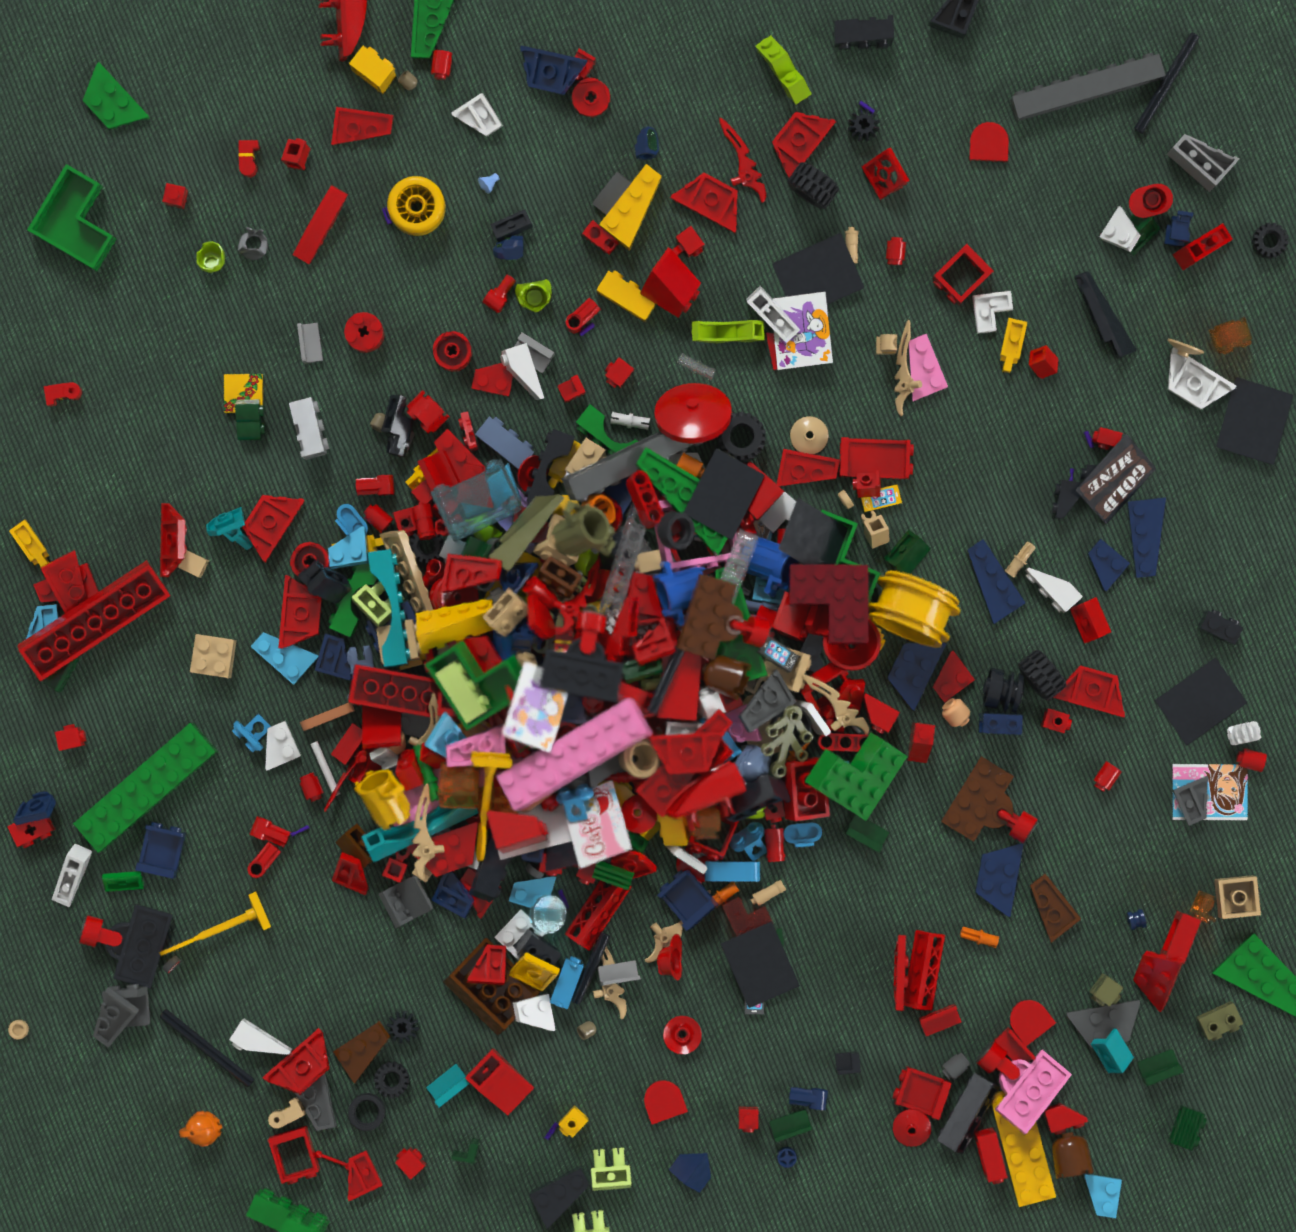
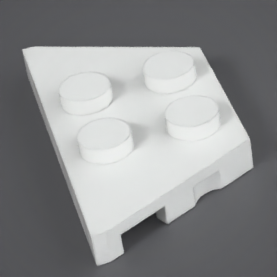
[1168,347,1236,410]

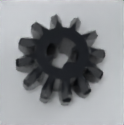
[848,109,880,142]
[386,1010,419,1044]

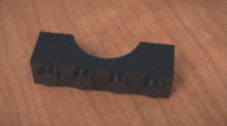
[524,429,575,503]

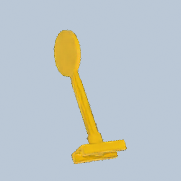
[470,751,512,862]
[159,892,271,956]

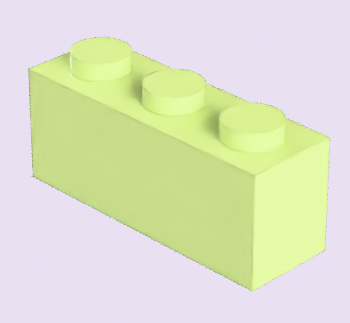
[435,659,491,723]

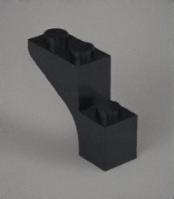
[1051,464,1097,519]

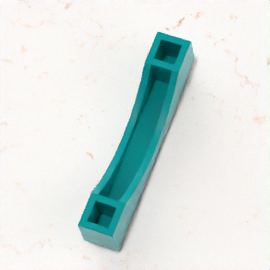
[368,549,412,668]
[361,787,479,862]

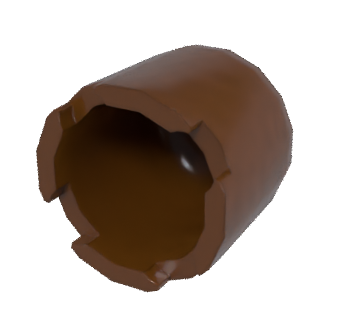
[702,655,751,700]
[1052,1132,1094,1178]

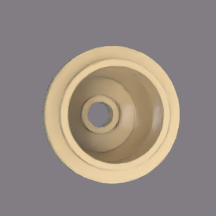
[619,739,661,778]

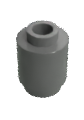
[942,1052,971,1080]

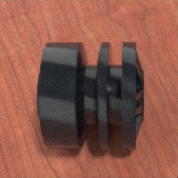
[982,667,1024,713]

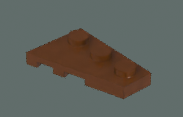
[1030,873,1081,943]
[333,1021,390,1084]

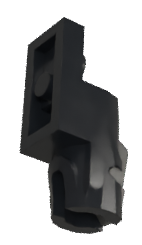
[381,395,415,458]

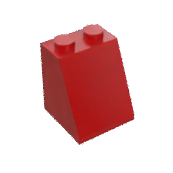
[640,247,701,318]
[744,461,784,521]
[486,811,549,854]

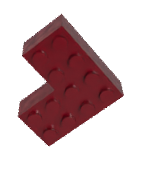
[789,565,868,645]

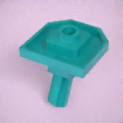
[206,507,253,550]

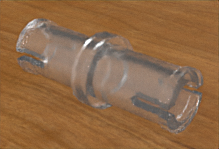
[677,353,716,381]

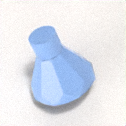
[478,173,500,194]

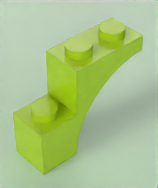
[755,36,811,104]
[692,320,764,343]

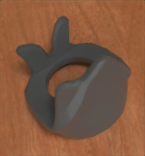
[238,227,268,260]

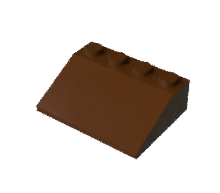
[443,937,541,1036]

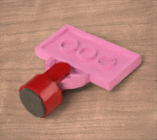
[976,1041,1072,1135]

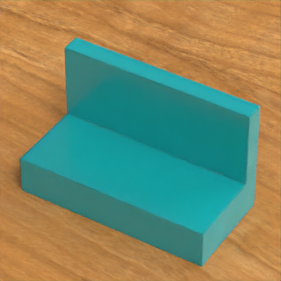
[1091,1028,1134,1073]
[426,1064,470,1107]

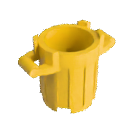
[354,770,411,829]

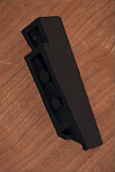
[1074,271,1136,359]

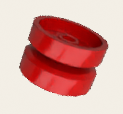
[429,577,479,610]

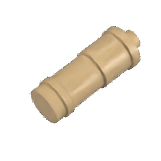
[845,227,859,264]
[751,880,786,906]

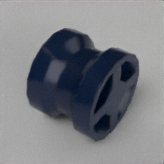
[1126,909,1147,931]
[777,1147,797,1168]

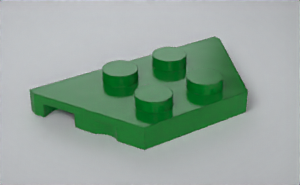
[83,62,149,130]

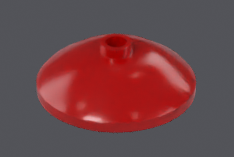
[823,619,881,671]

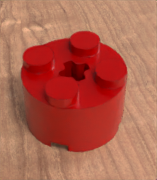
[344,312,385,353]
[433,331,472,372]
[406,390,450,434]
[290,542,330,577]

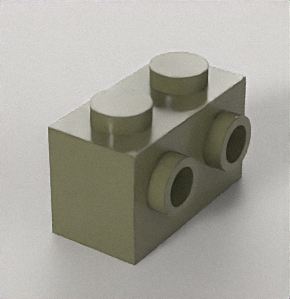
[1089,973,1123,1006]
[1196,1001,1243,1041]

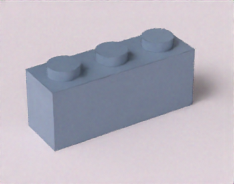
[475,416,535,470]

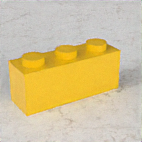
[596,270,656,322]

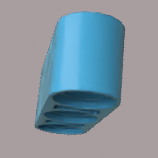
[705,861,760,882]

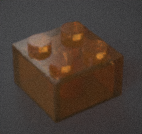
[438,762,481,809]

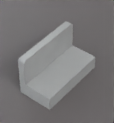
[297,323,323,364]
[514,332,555,373]
[597,960,641,986]

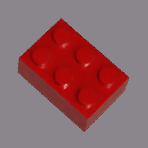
[781,757,830,821]

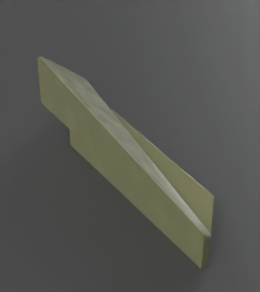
[488,494,564,571]

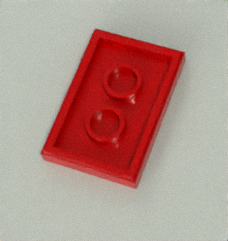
[362,705,402,749]

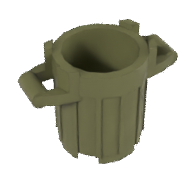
[552,501,615,556]

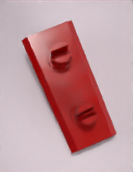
[318,0,367,62]
[665,761,746,831]

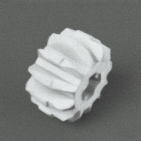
[1227,721,1261,745]

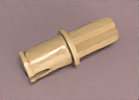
[1005,542,1035,578]

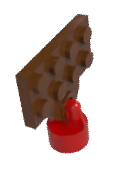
[677,573,771,659]
[941,756,1038,844]

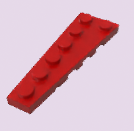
[635,709,733,818]

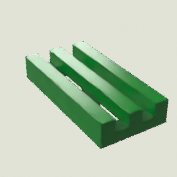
[592,861,634,890]
[102,871,144,892]

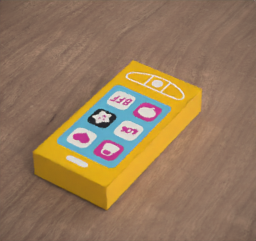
[861,485,902,512]

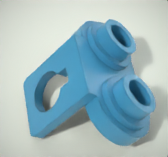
[335,504,368,536]
[232,715,271,752]
[556,784,594,822]
[730,822,767,861]
[784,822,822,847]

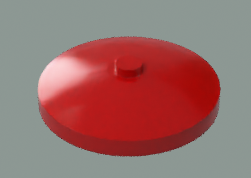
[654,383,732,443]

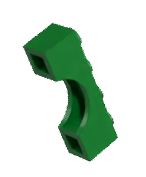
[576,404,638,455]
[328,563,379,638]

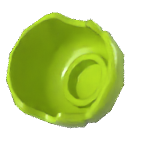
[196,241,225,273]
[574,550,599,577]

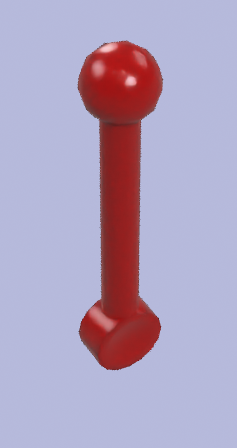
[315,1151,349,1170]

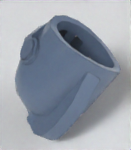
[735,744,771,783]

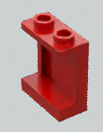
[892,1066,952,1120]

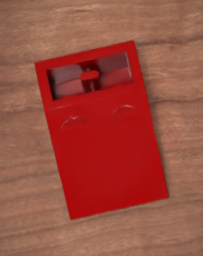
[465,1048,535,1115]

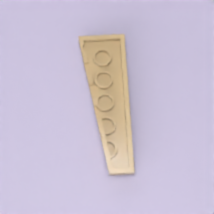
[380,530,433,613]

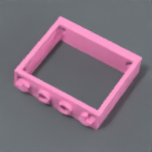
[652,500,742,573]

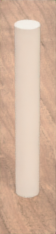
[311,741,340,796]

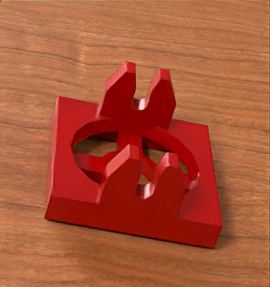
[862,147,910,200]

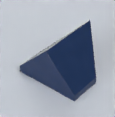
[499,563,538,594]
[669,1153,711,1193]

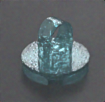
[529,895,566,934]

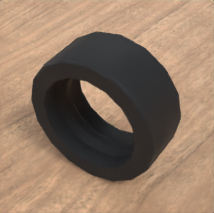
[657,512,695,549]
[348,1093,385,1131]

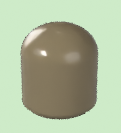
[398,71,418,90]
[370,413,385,432]
[577,1021,596,1040]

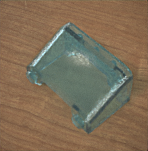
[431,459,524,540]

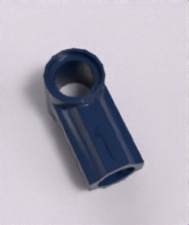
[789,1087,828,1110]

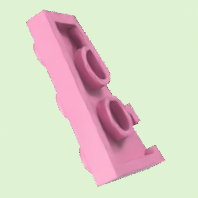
[908,334,948,402]
[446,724,505,767]

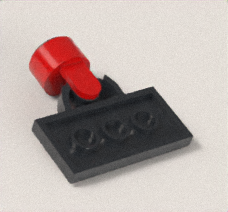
[539,610,624,703]
[78,904,173,989]

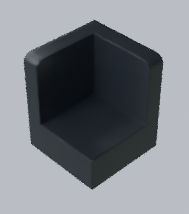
[835,1051,861,1075]

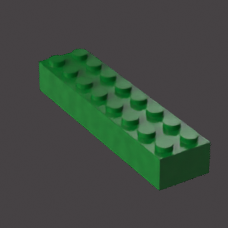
[73,723,218,853]

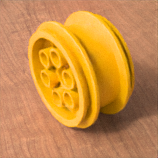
[868,571,961,648]

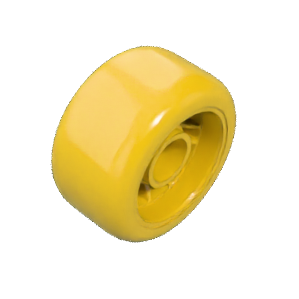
[387,176,446,236]

